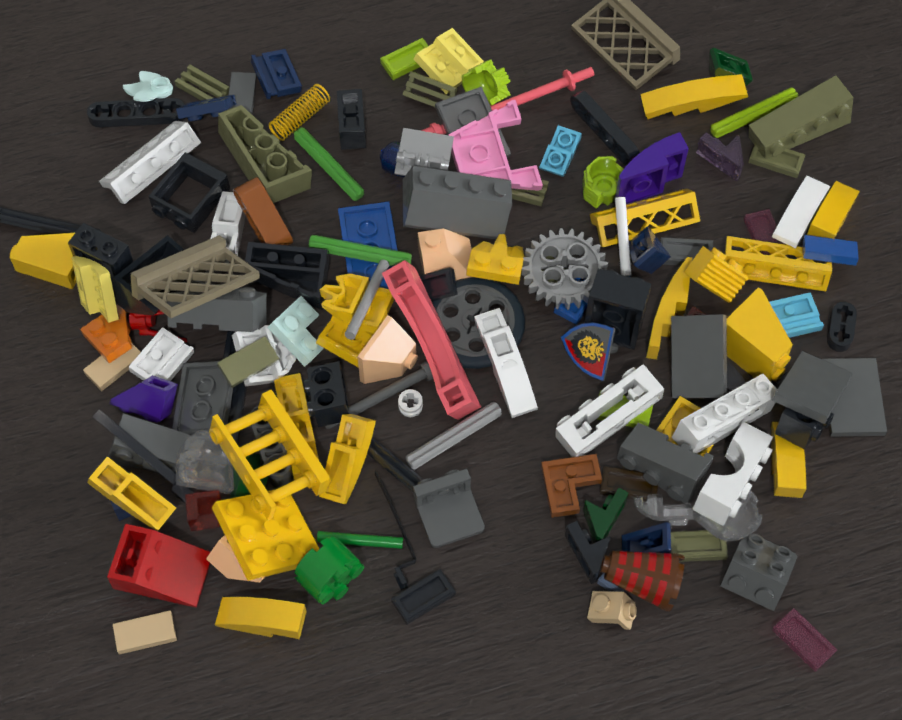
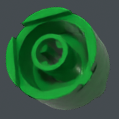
[294,536,364,605]

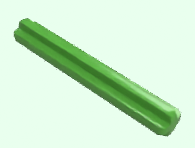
[294,127,364,201]
[309,235,412,266]

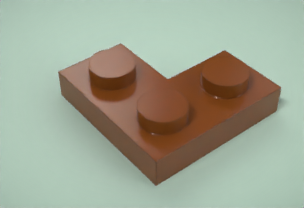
[541,454,602,518]

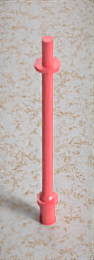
[420,67,594,135]

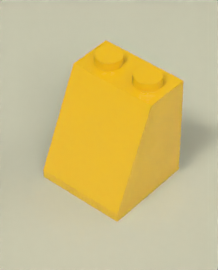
[726,287,793,382]

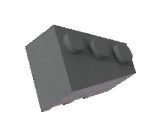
[167,280,267,332]
[108,413,205,479]
[617,423,714,505]

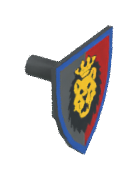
[561,323,618,381]

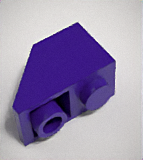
[110,375,178,422]

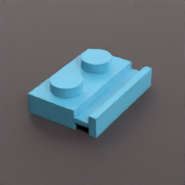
[769,292,824,338]

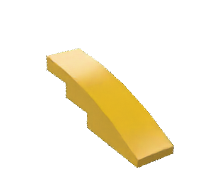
[641,74,748,119]
[646,257,693,359]
[274,373,319,480]

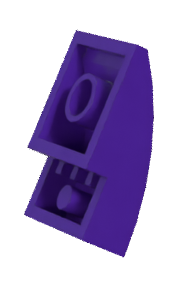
[614,132,689,205]

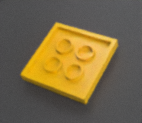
[212,489,319,581]

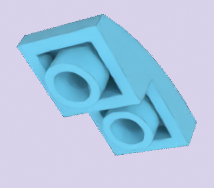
[539,125,582,177]

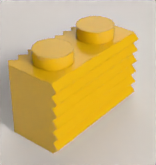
[684,246,748,303]

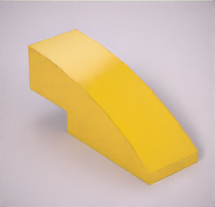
[807,181,860,239]
[319,414,376,504]
[771,422,806,498]
[87,457,176,531]
[215,597,306,639]

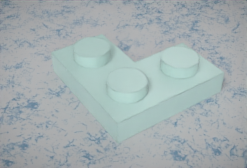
[267,296,324,367]

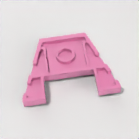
[448,100,543,191]

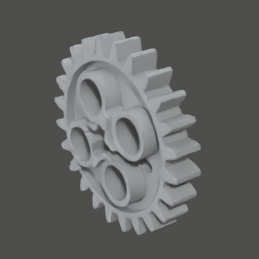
[521,228,608,310]

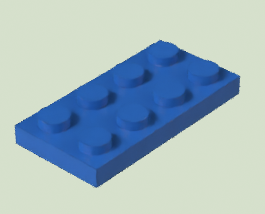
[338,202,398,289]

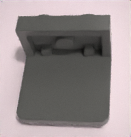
[413,469,485,548]
[720,532,797,611]

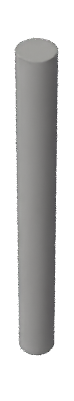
[345,260,389,340]

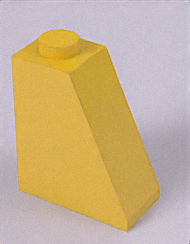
[10,233,76,290]

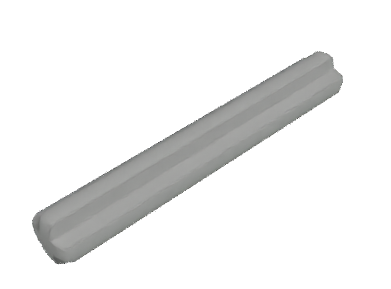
[406,402,502,470]

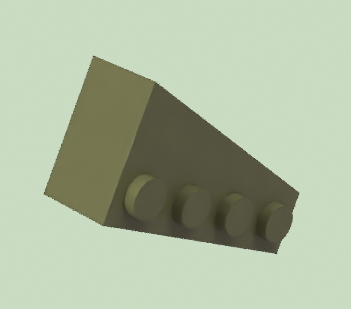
[749,75,853,159]
[218,105,312,203]

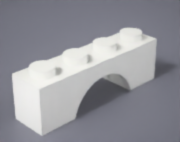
[692,422,773,526]

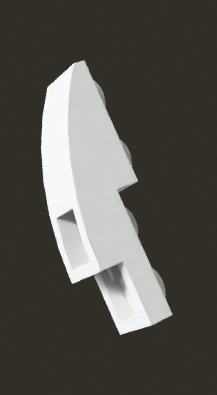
[474,308,538,418]

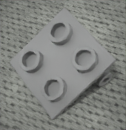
[394,128,454,176]

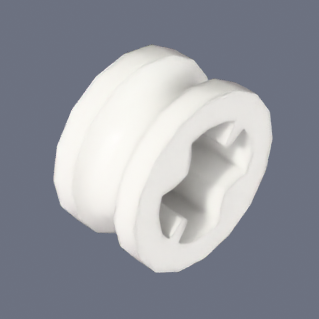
[398,389,423,417]

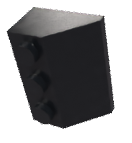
[112,235,206,316]

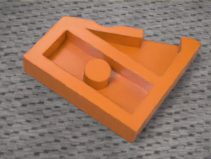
[80,304,132,364]

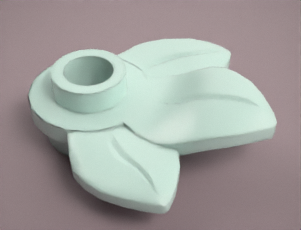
[123,71,173,102]

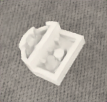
[232,325,296,386]

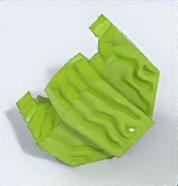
[462,59,511,106]
[582,156,623,209]

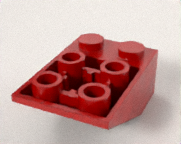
[107,524,210,608]

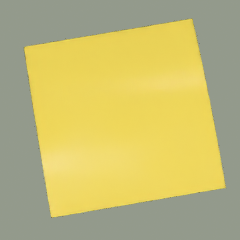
[413,28,484,94]
[71,256,119,322]

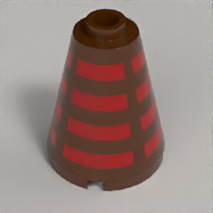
[600,551,685,612]

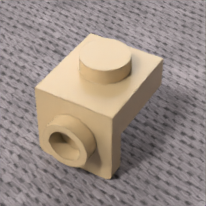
[587,591,637,630]

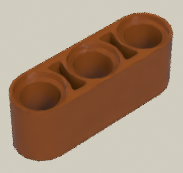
[233,177,293,246]

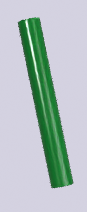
[317,531,403,549]

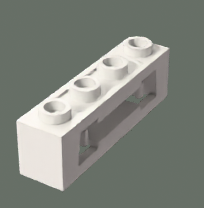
[555,364,664,457]
[672,374,777,454]

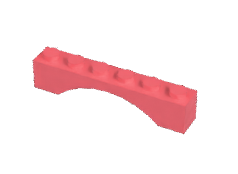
[382,260,481,420]

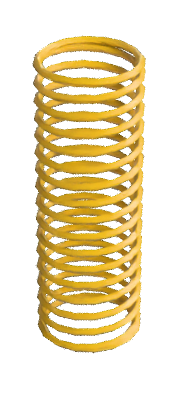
[269,84,330,141]

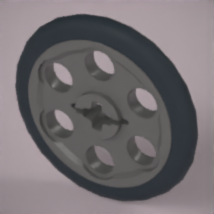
[432,277,525,369]

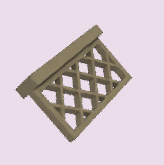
[571,0,680,90]
[131,235,259,318]

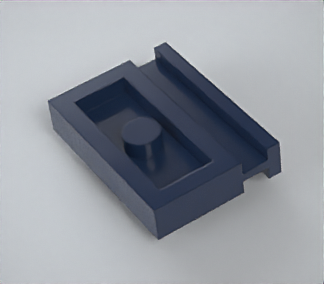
[251,49,302,99]
[176,94,237,121]

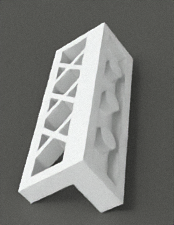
[99,121,201,204]

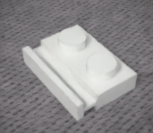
[129,327,194,381]

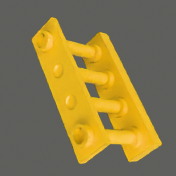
[209,389,331,520]

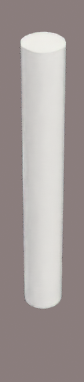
[615,197,632,276]

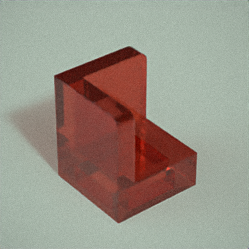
[185,490,222,531]

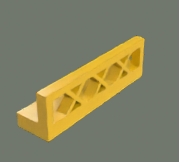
[590,189,700,247]
[725,236,832,292]

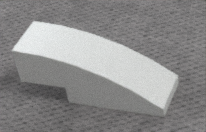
[772,176,830,248]
[210,191,245,263]

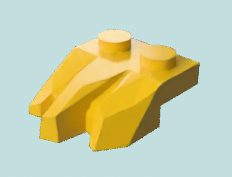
[466,234,524,285]
[319,274,394,334]
[316,315,374,368]

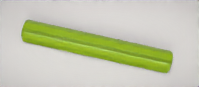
[710,87,798,138]

